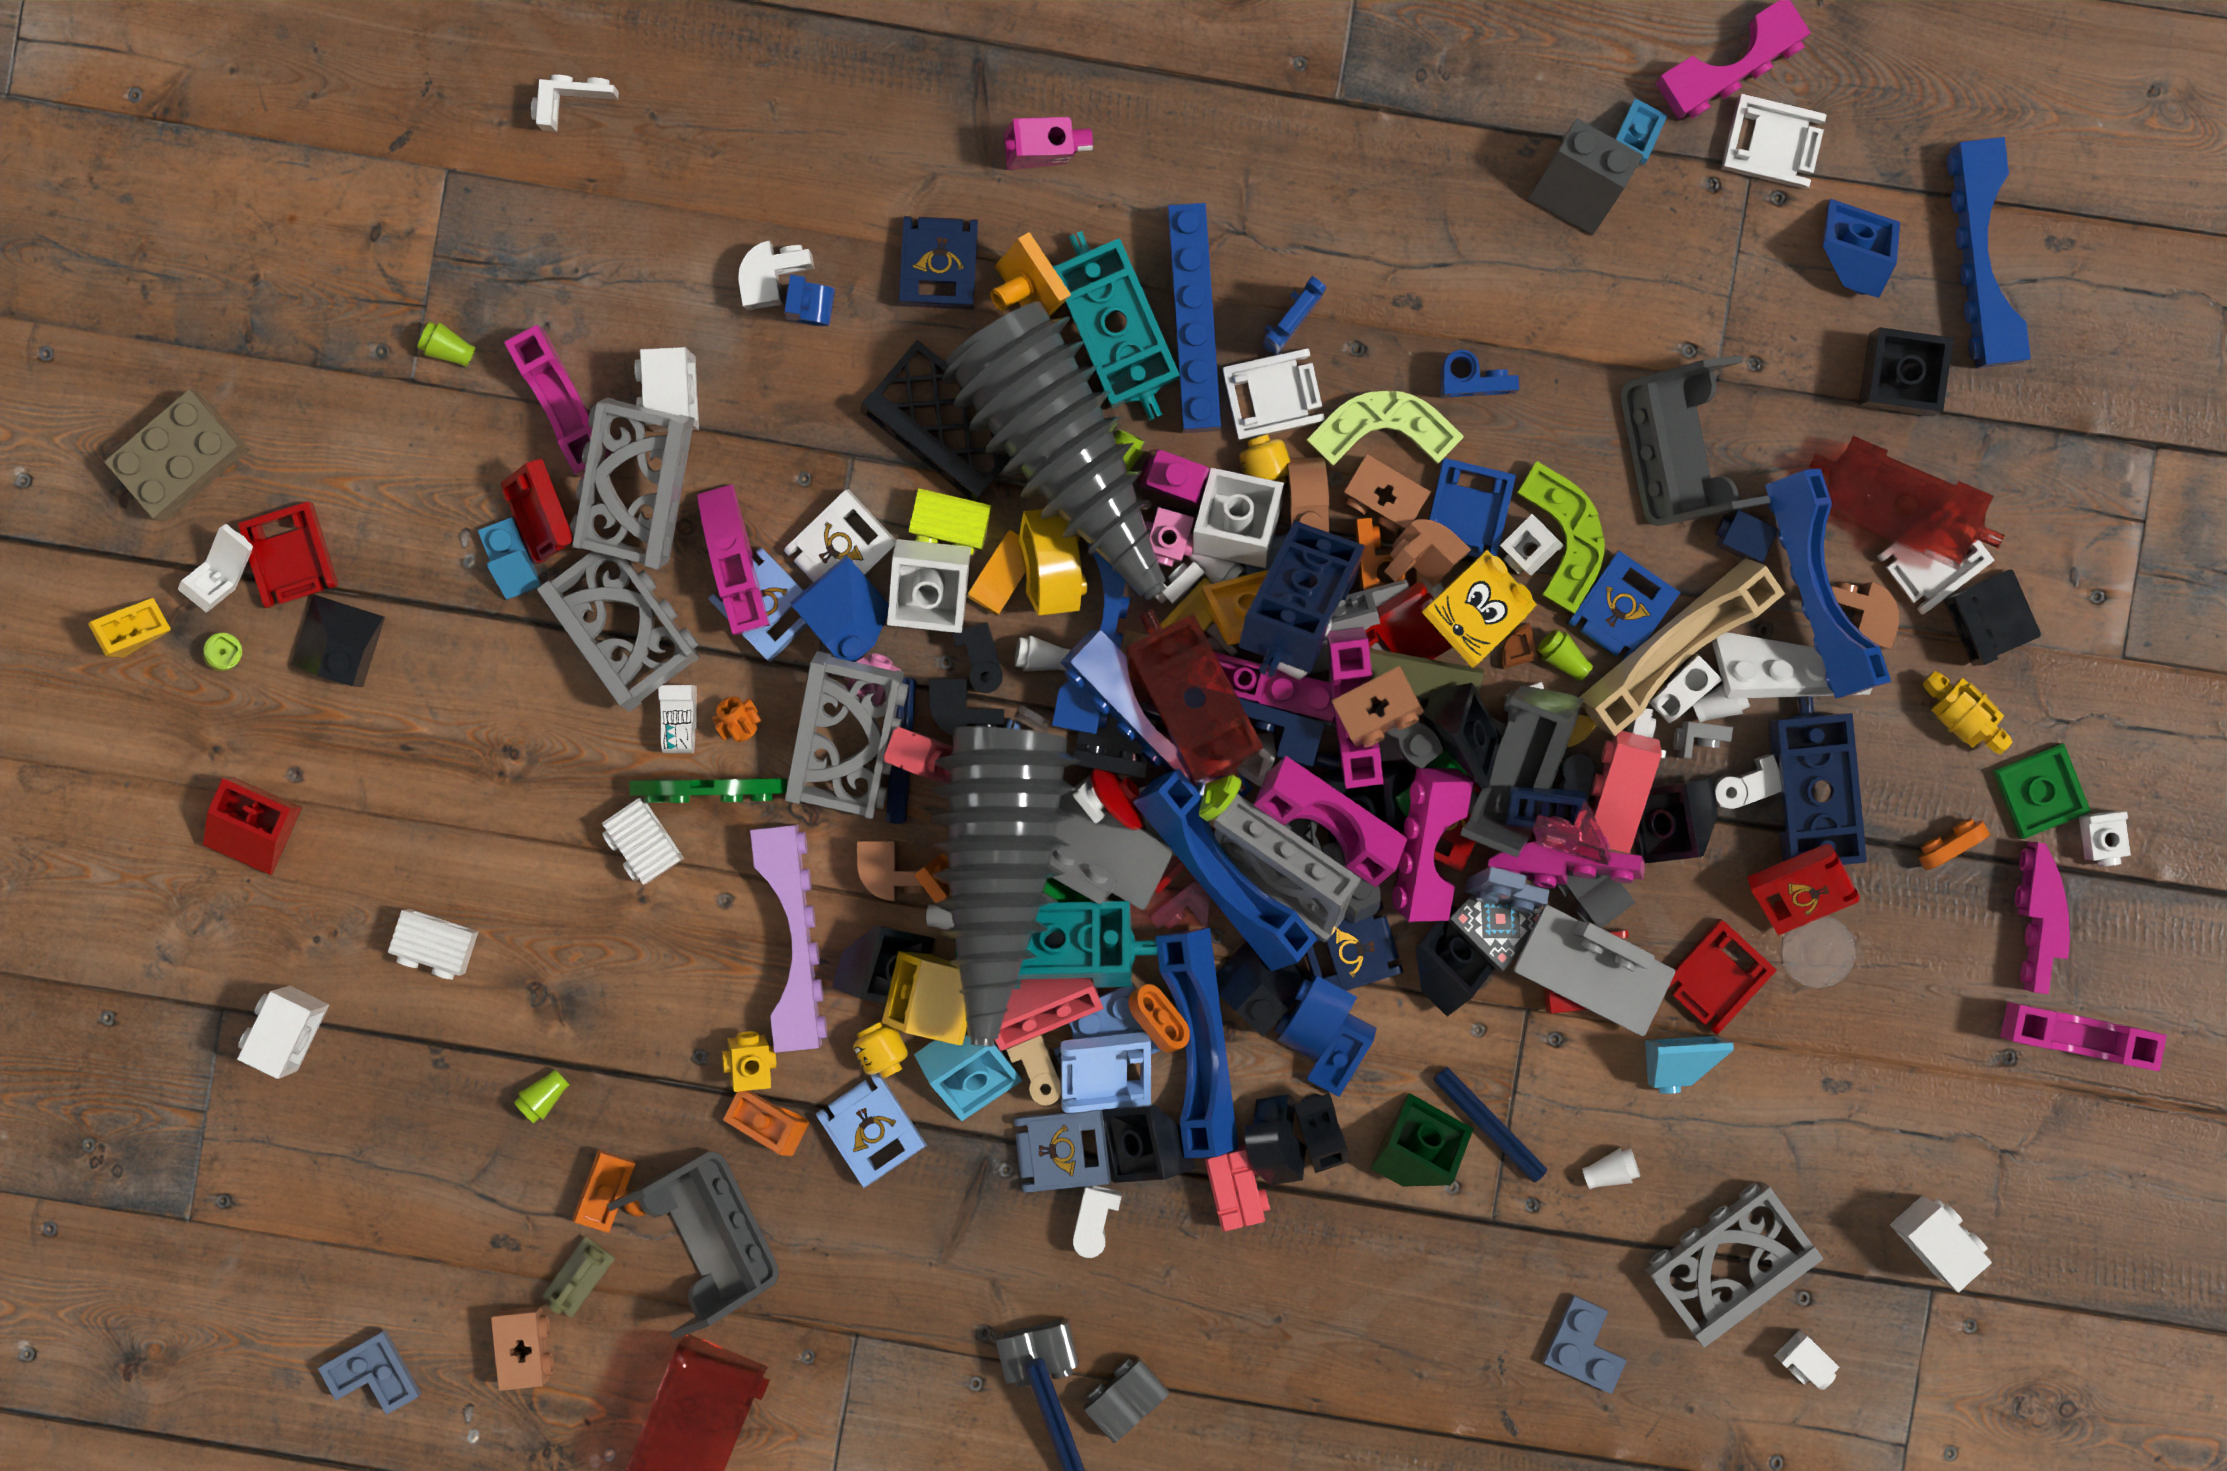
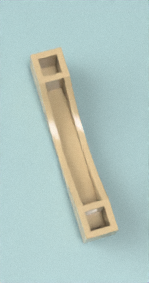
[1579,558,1785,736]

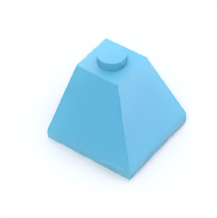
[914,1035,1023,1121]
[1645,1035,1734,1094]

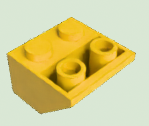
[882,951,967,1045]

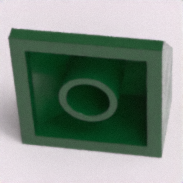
[1370,1093,1474,1187]

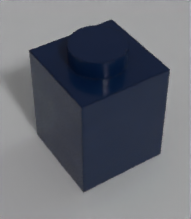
[1715,510,1779,563]

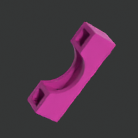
[1655,0,1811,120]
[504,325,611,478]
[1326,627,1383,789]
[1254,756,1408,887]
[1392,768,1473,922]
[2000,1001,2167,1072]

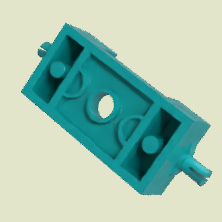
[1053,231,1180,421]
[956,901,1158,989]

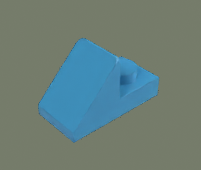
[1614,98,1668,168]
[478,517,542,600]

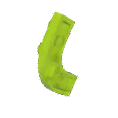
[1516,461,1605,614]

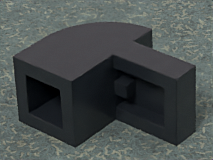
[929,679,1005,736]
[1294,1093,1350,1173]
[1245,1094,1306,1185]

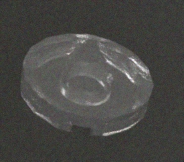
[1781,916,1856,989]

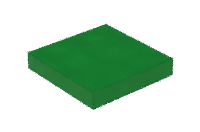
[1992,743,2091,840]

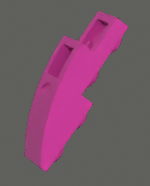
[697,484,771,636]
[1187,648,1335,724]
[1488,835,1645,888]
[2015,841,2070,994]

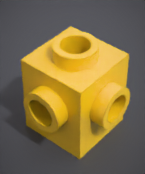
[722,1031,776,1092]

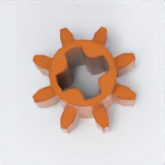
[712,696,761,742]

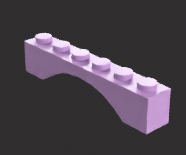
[750,824,827,1053]

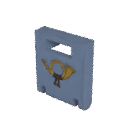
[1013,1110,1111,1192]

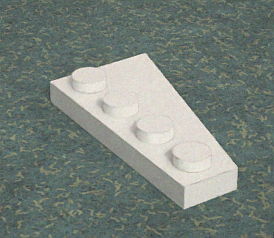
[1712,632,1873,699]

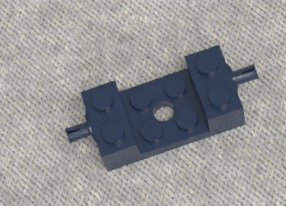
[1239,520,1365,677]
[1143,681,1340,772]
[1769,696,1867,865]

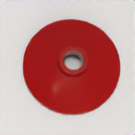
[1090,769,1144,830]

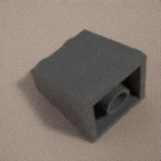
[1528,118,1643,236]

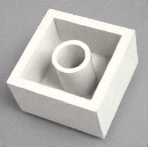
[635,347,699,432]
[1193,468,1284,568]
[887,539,971,633]
[237,985,330,1079]
[1890,1195,1992,1293]

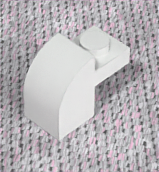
[738,241,815,311]

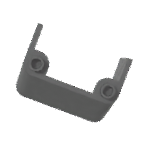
[1621,355,1771,526]
[1461,685,1584,857]
[607,1152,779,1339]

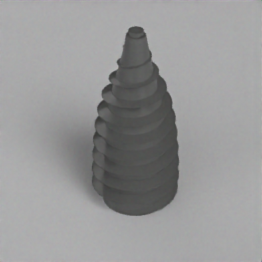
[942,301,1166,601]
[931,727,1082,1047]

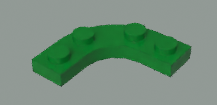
[629,778,787,803]

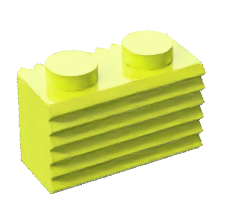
[908,488,992,555]

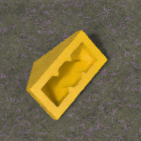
[88,598,171,658]

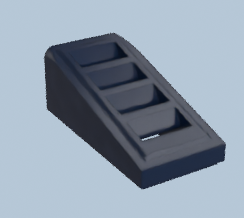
[1506,787,1586,834]

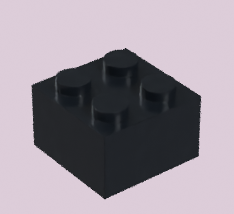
[1858,327,1954,417]

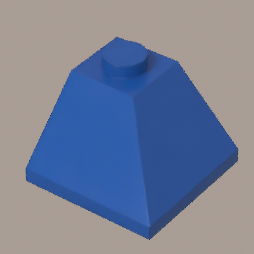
[1823,199,1900,298]
[790,555,889,662]

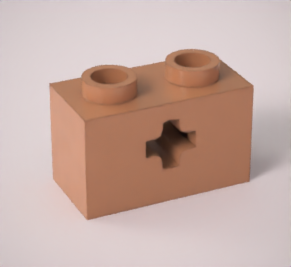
[1342,454,1431,534]
[1332,666,1424,748]
[491,1306,554,1391]

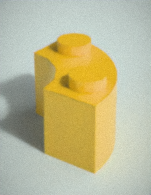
[1018,509,1087,616]

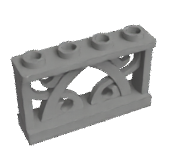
[570,397,695,569]
[537,537,700,712]
[785,651,909,819]
[1213,794,1361,942]
[1645,1182,1824,1348]

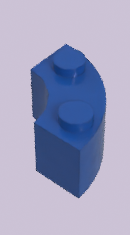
[1274,975,1357,1061]

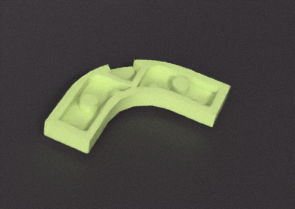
[1306,391,1464,467]

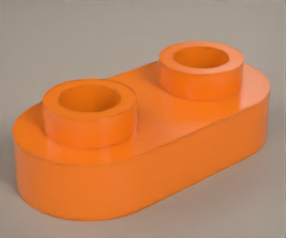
[1917,818,1990,871]
[1128,984,1190,1053]

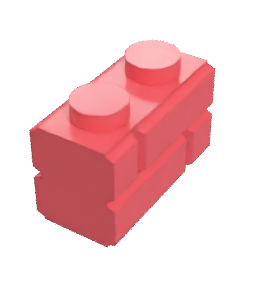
[884,727,953,784]
[1204,1145,1270,1231]

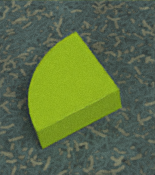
[1199,775,1242,822]

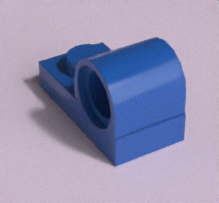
[784,274,835,326]
[1440,349,1519,398]
[1307,1013,1377,1097]

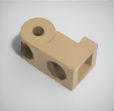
[1006,1034,1061,1106]

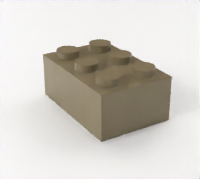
[104,389,250,521]

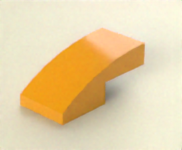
[967,529,1026,616]

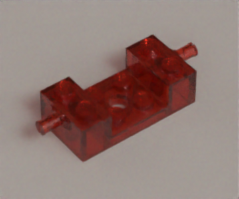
[1809,436,2005,571]
[1125,609,1264,794]

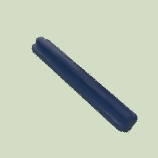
[886,678,916,824]
[1433,1067,1547,1182]
[1025,1358,1085,1471]

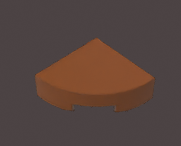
[1501,623,1539,669]

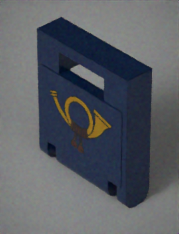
[899,216,978,309]
[1305,901,1404,991]

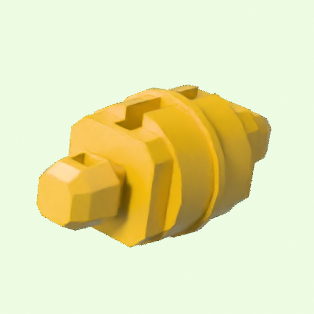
[1923,671,2013,755]

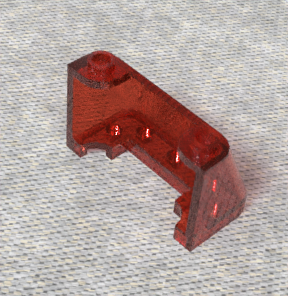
[625,1334,770,1471]

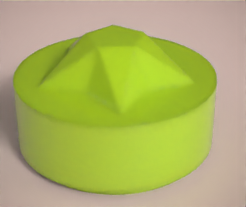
[203,633,242,671]

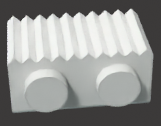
[602,797,685,885]
[388,909,479,980]

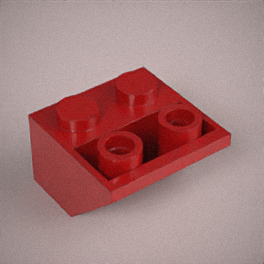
[203,777,302,875]

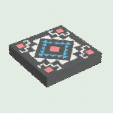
[1448,894,1542,972]

